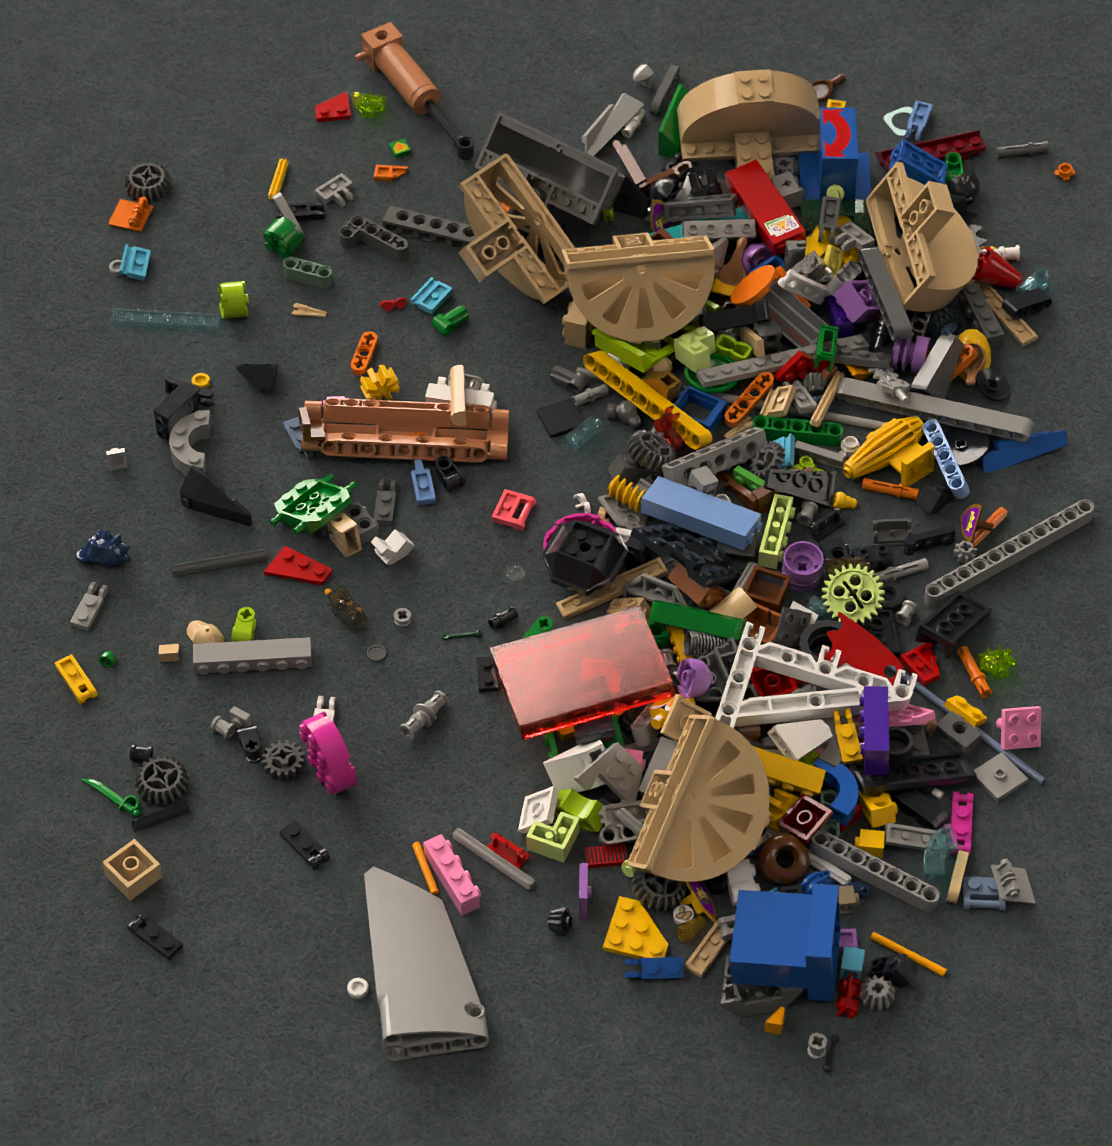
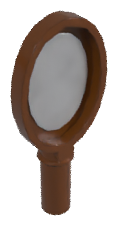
[811,73,846,102]

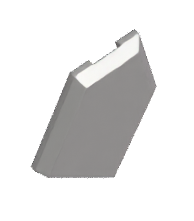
[598,494,648,530]

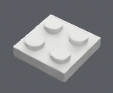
[518,786,559,834]

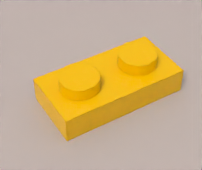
[944,695,987,727]

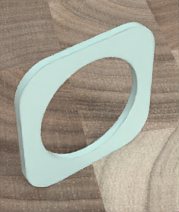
[884,107,916,136]

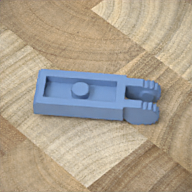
[905,100,933,141]

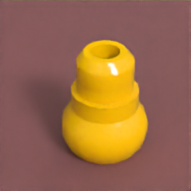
[833,492,857,510]

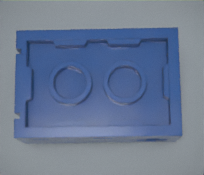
[889,139,947,185]

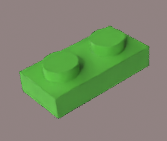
[733,466,765,492]

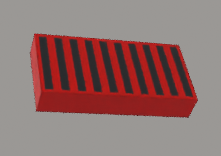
[585,844,628,869]

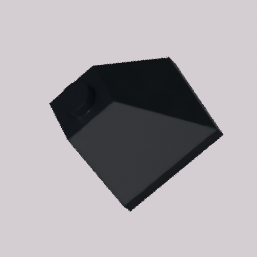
[237,364,277,392]

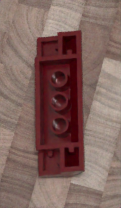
[875,130,986,173]

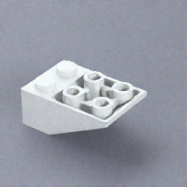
[543,739,605,792]

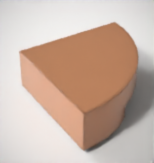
[821,365,838,383]

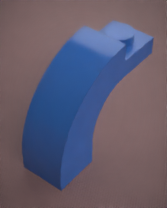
[813,759,858,826]

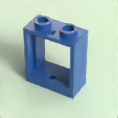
[673,386,727,435]

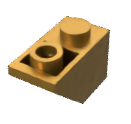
[641,370,681,401]

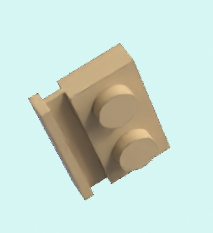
[760,385,796,417]

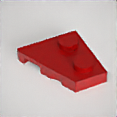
[315,92,351,122]
[899,641,940,686]

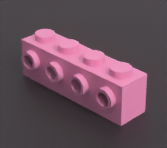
[423,834,481,916]

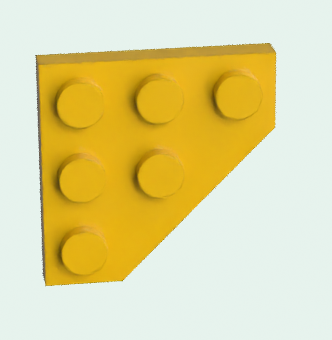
[603,896,668,959]

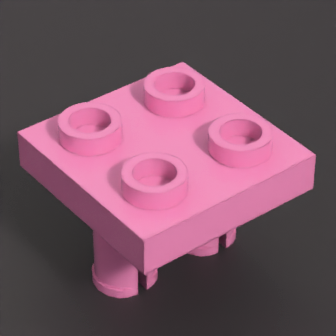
[996,706,1041,750]

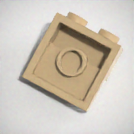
[660,696,712,742]

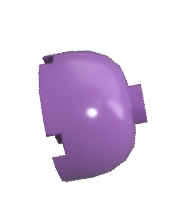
[742,244,773,276]
[677,658,713,698]

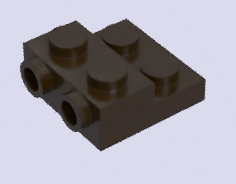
[826,557,870,598]

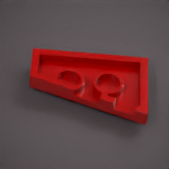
[264,546,333,586]

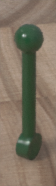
[442,630,482,640]

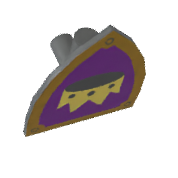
[645,199,676,233]

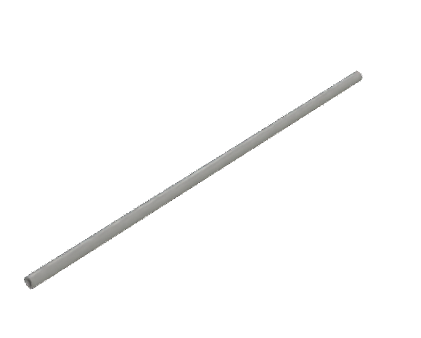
[576,367,927,439]

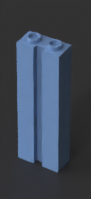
[641,476,762,550]

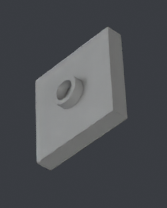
[974,752,1028,802]

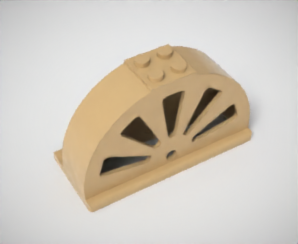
[677,69,819,180]
[458,153,575,304]
[866,162,979,312]
[562,233,715,345]
[627,714,771,882]

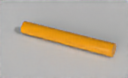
[412,842,439,895]

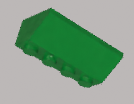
[658,84,689,158]

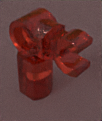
[654,405,685,450]

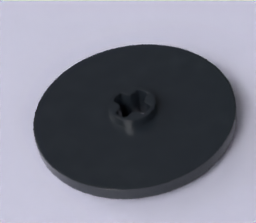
[939,427,990,468]

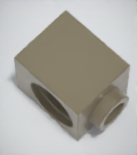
[839,885,859,914]

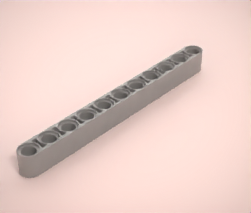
[835,378,1034,442]
[924,499,1094,607]

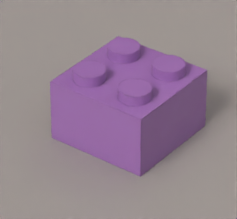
[833,280,881,323]

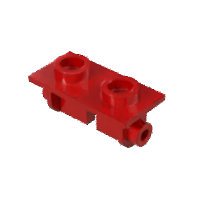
[487,833,531,868]
[836,973,861,1019]

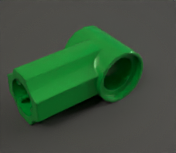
[431,305,469,337]

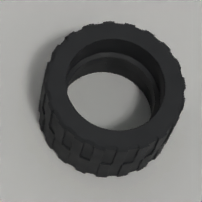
[798,620,842,662]

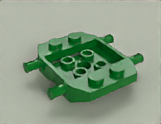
[269,473,358,535]

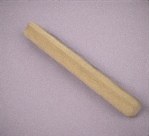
[810,371,844,427]

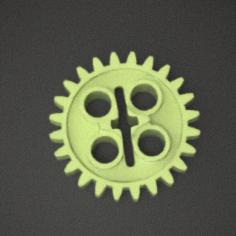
[821,564,885,625]

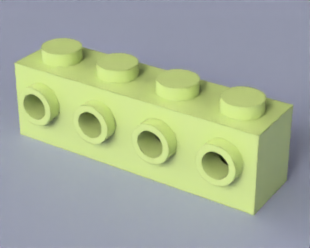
[758,494,796,569]

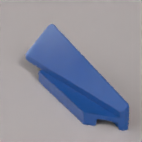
[979,430,1068,473]

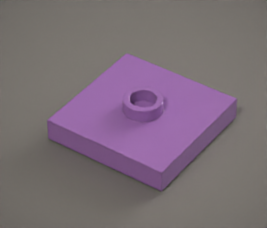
[579,863,592,919]

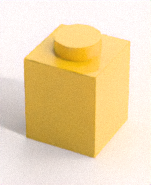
[855,829,885,859]

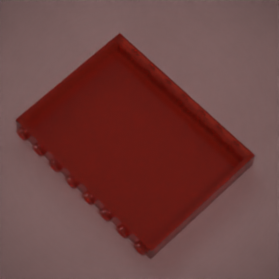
[490,606,675,740]

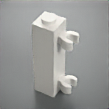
[425,377,497,414]

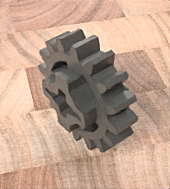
[750,441,786,481]
[262,740,305,780]

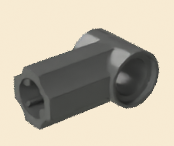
[550,365,589,395]

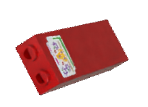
[725,159,806,256]

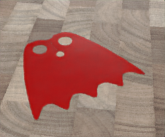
[818,612,904,686]

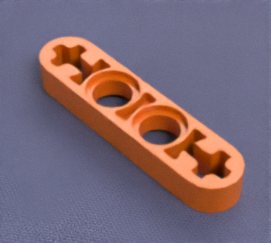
[725,372,774,428]

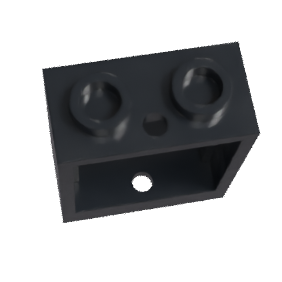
[153,383,199,440]

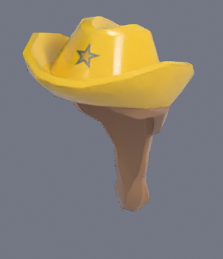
[711,237,747,298]
[956,329,991,386]

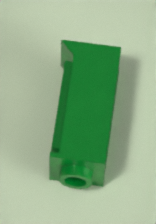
[814,324,839,372]

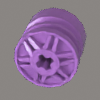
[892,336,930,374]
[781,541,824,592]

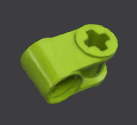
[231,607,256,642]

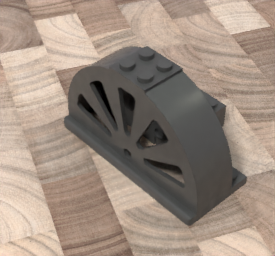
[475,113,625,233]

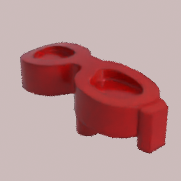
[380,297,407,311]

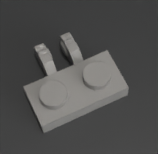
[315,173,354,207]
[834,222,875,252]

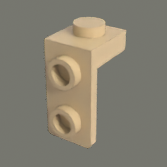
[606,598,651,621]

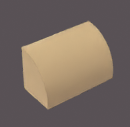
[709,587,757,619]

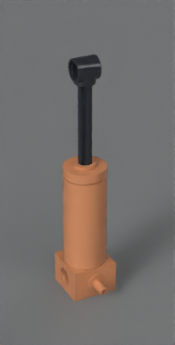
[355,22,474,160]

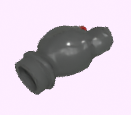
[607,400,641,428]

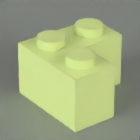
[674,326,716,373]
[526,812,580,863]

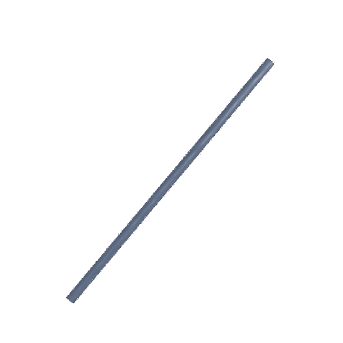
[886,665,1046,785]

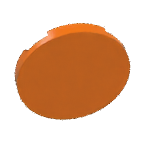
[731,265,778,308]

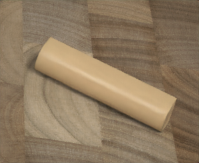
[450,365,467,426]

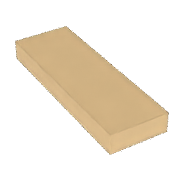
[739,326,765,358]
[684,921,728,978]

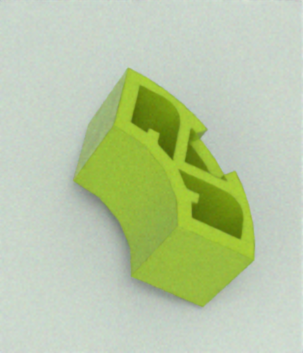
[554,788,604,832]

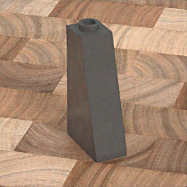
[911,334,964,399]

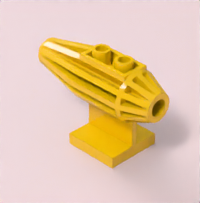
[842,416,935,487]

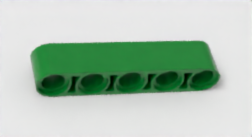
[752,416,843,447]
[650,600,745,640]

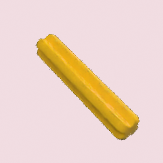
[268,159,289,200]

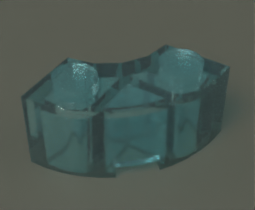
[923,823,958,880]

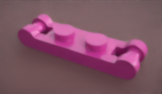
[950,792,973,856]

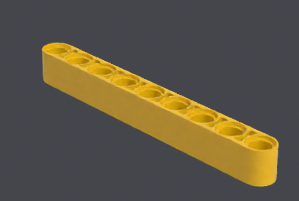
[583,350,712,449]

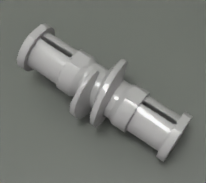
[399,690,449,740]

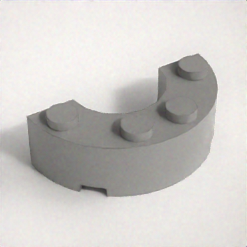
[169,410,212,476]

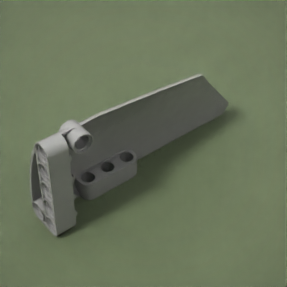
[364,866,489,1061]

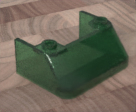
[800,199,872,248]

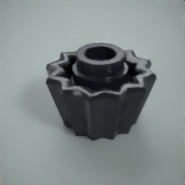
[618,708,640,734]
[547,907,573,936]

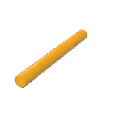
[870,932,947,977]

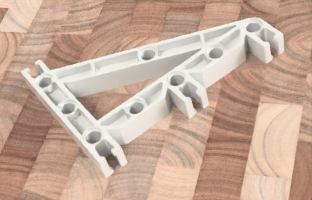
[716,622,918,728]

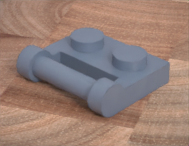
[962,876,1006,911]

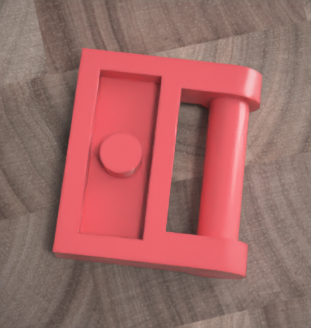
[492,489,537,531]

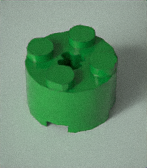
[263,217,304,259]

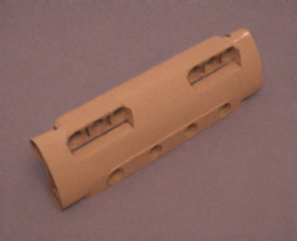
[301,398,509,462]

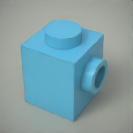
[840,947,865,982]

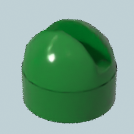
[99,651,116,668]

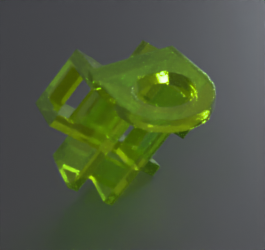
[352,91,387,119]
[978,645,1016,679]

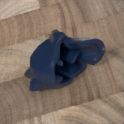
[76,530,131,567]

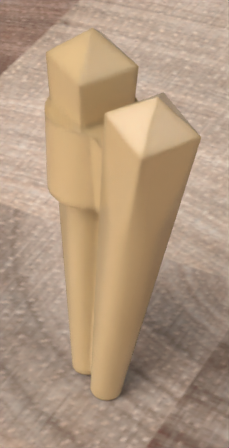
[291,303,327,317]
[724,416,753,439]

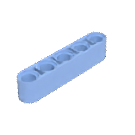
[923,420,970,499]

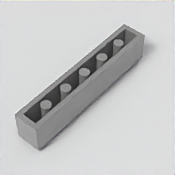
[193,637,312,675]

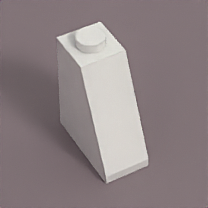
[767,719,833,761]

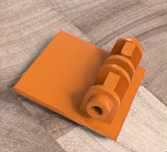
[108,197,153,232]

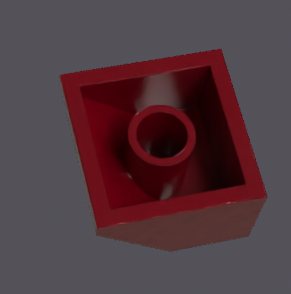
[777,793,833,844]

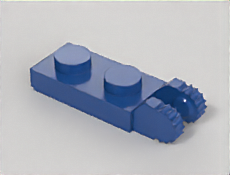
[625,957,684,979]

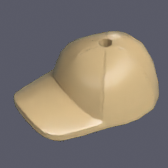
[187,620,224,644]

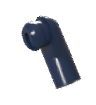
[840,881,870,898]

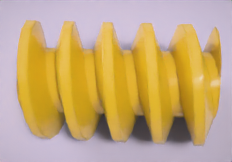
[606,474,646,513]

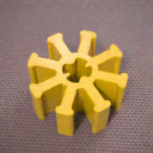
[360,365,400,400]
[767,788,798,833]

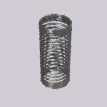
[683,631,741,657]

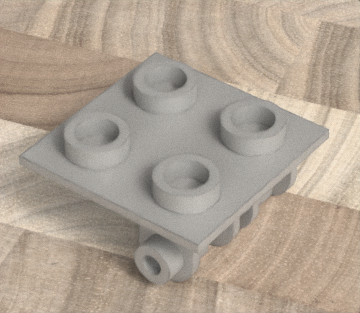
[991,859,1036,904]

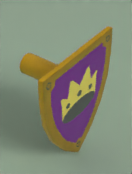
[680,880,716,922]

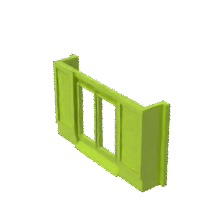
[592,299,720,373]

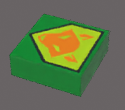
[388,139,411,159]

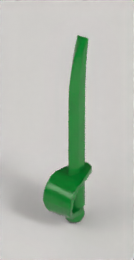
[81,779,141,817]

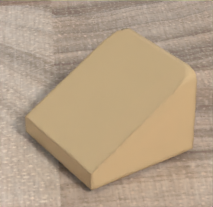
[159,644,179,662]

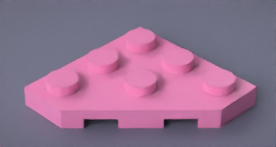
[852,704,935,727]

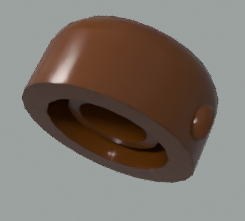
[755,832,810,886]

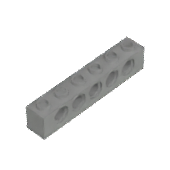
[662,427,767,486]

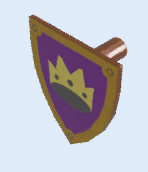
[960,504,994,543]

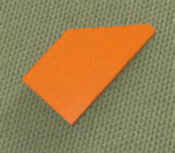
[374,165,408,182]

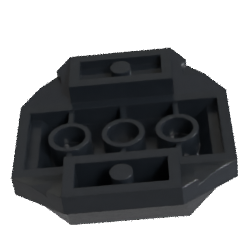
[542,520,629,596]

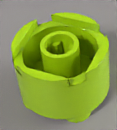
[218,281,249,319]

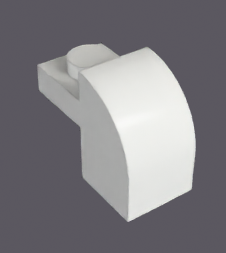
[371,530,415,565]

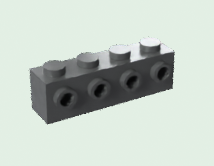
[958,283,1004,350]

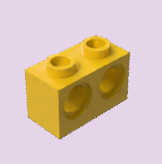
[858,791,898,828]

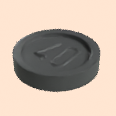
[367,645,386,662]

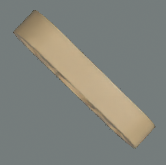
[946,850,969,904]

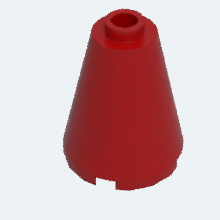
[972,247,1023,290]

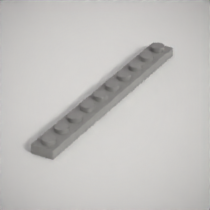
[696,334,870,388]

